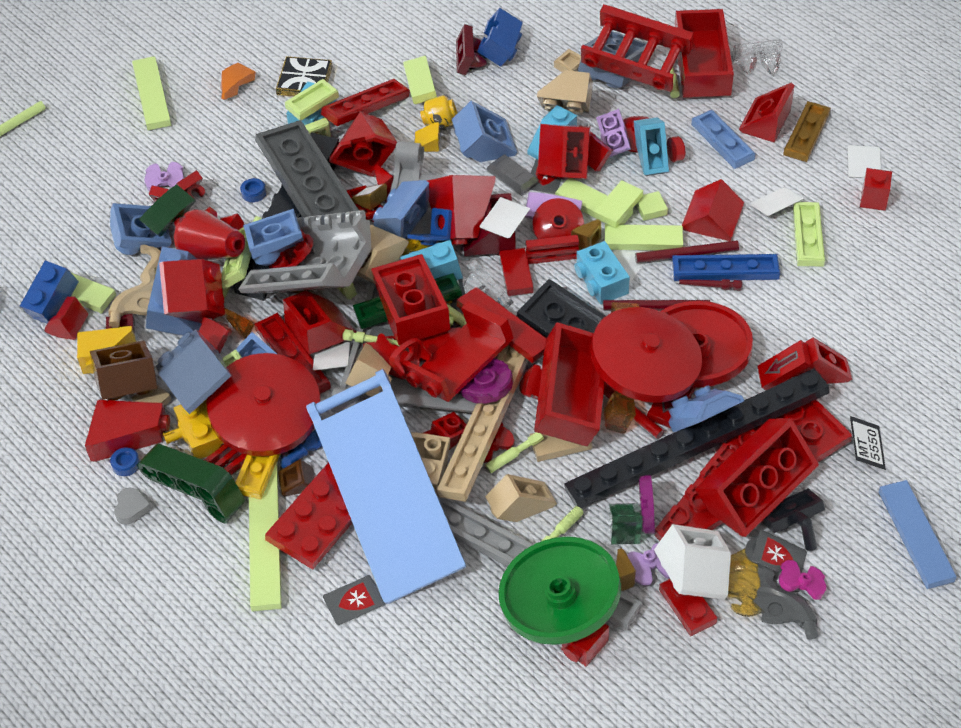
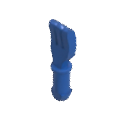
[280,430,323,469]

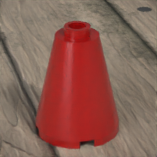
[174,209,245,260]

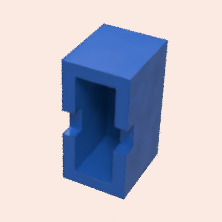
[477,8,523,67]
[20,260,79,324]

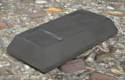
[487,154,539,195]

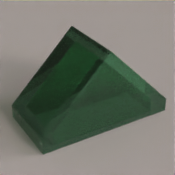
[609,503,642,545]

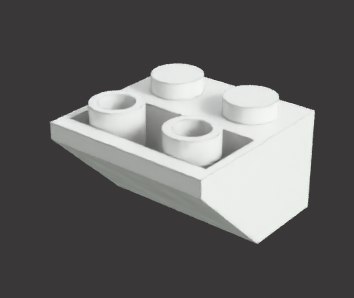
[654,524,731,600]

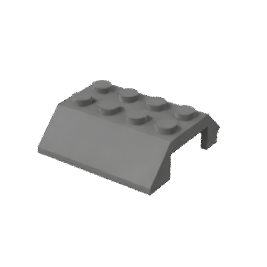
[239,210,371,293]

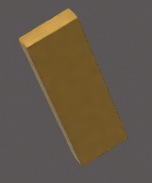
[783,101,831,162]

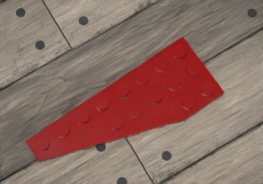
[654,400,852,541]

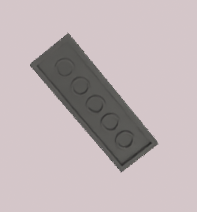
[255,120,359,218]

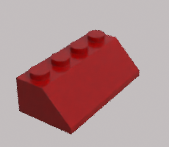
[695,418,819,537]

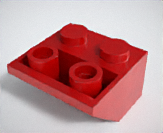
[538,124,591,179]
[283,291,357,355]

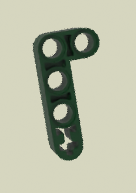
[137,443,245,524]

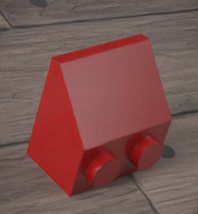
[159,259,225,323]

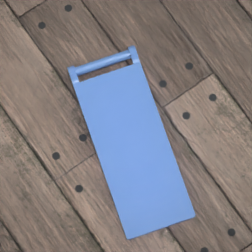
[306,369,466,604]

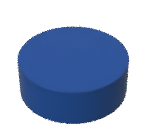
[240,178,266,202]
[110,448,140,476]

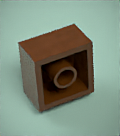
[90,340,158,401]

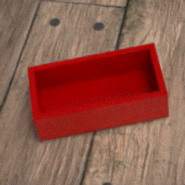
[675,9,734,98]
[534,322,605,447]

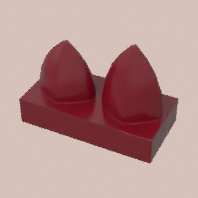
[456,24,487,75]

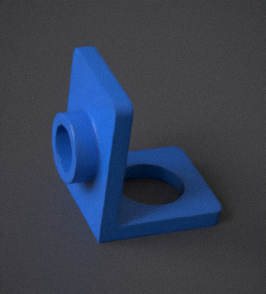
[407,208,452,245]

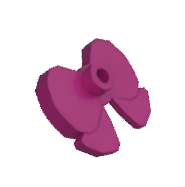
[779,560,826,600]

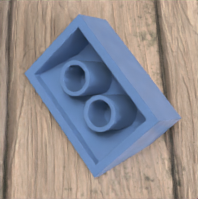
[146,246,202,335]

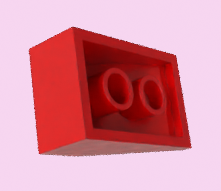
[371,254,450,345]

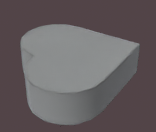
[114,487,152,525]

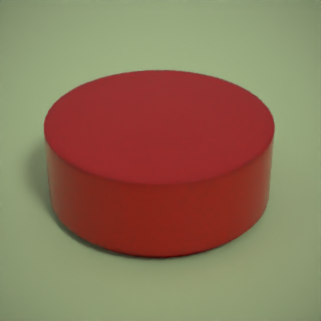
[667,136,686,162]

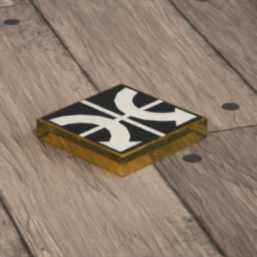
[276,56,333,96]

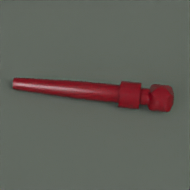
[679,279,743,291]

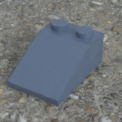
[578,31,647,88]
[156,329,231,414]

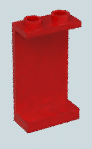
[402,301,514,402]

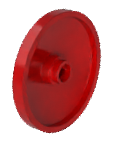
[661,301,753,388]
[590,307,702,403]
[207,353,321,456]

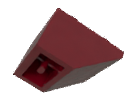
[463,193,516,256]

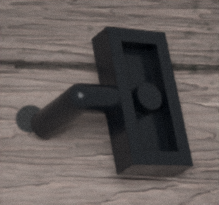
[761,488,825,551]

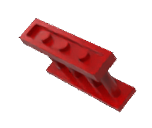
[581,4,694,92]

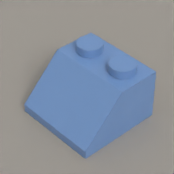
[452,100,517,162]
[373,180,429,239]

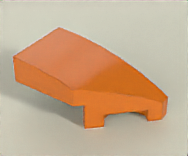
[220,63,256,100]

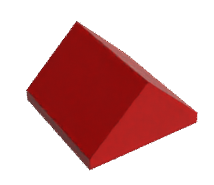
[739,82,795,142]
[682,179,744,241]

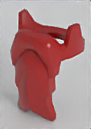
[363,333,432,380]

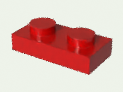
[659,579,717,637]

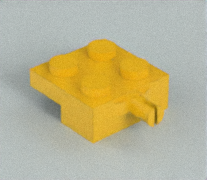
[163,399,223,459]

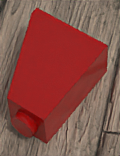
[85,400,170,462]

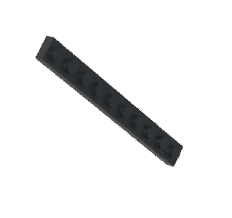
[564,368,829,508]

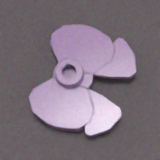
[144,162,184,191]
[627,543,670,585]

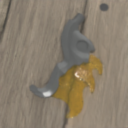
[728,536,819,640]

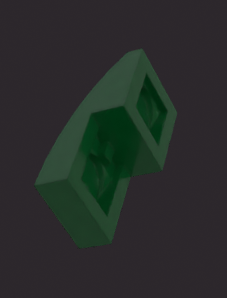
[139,184,196,237]

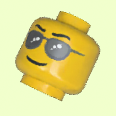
[420,95,458,130]

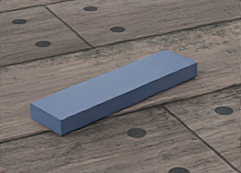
[878,480,957,589]

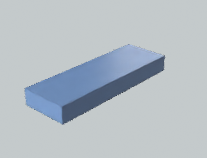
[691,109,755,169]

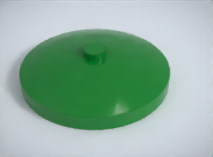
[498,537,621,645]

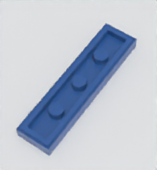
[672,254,780,281]

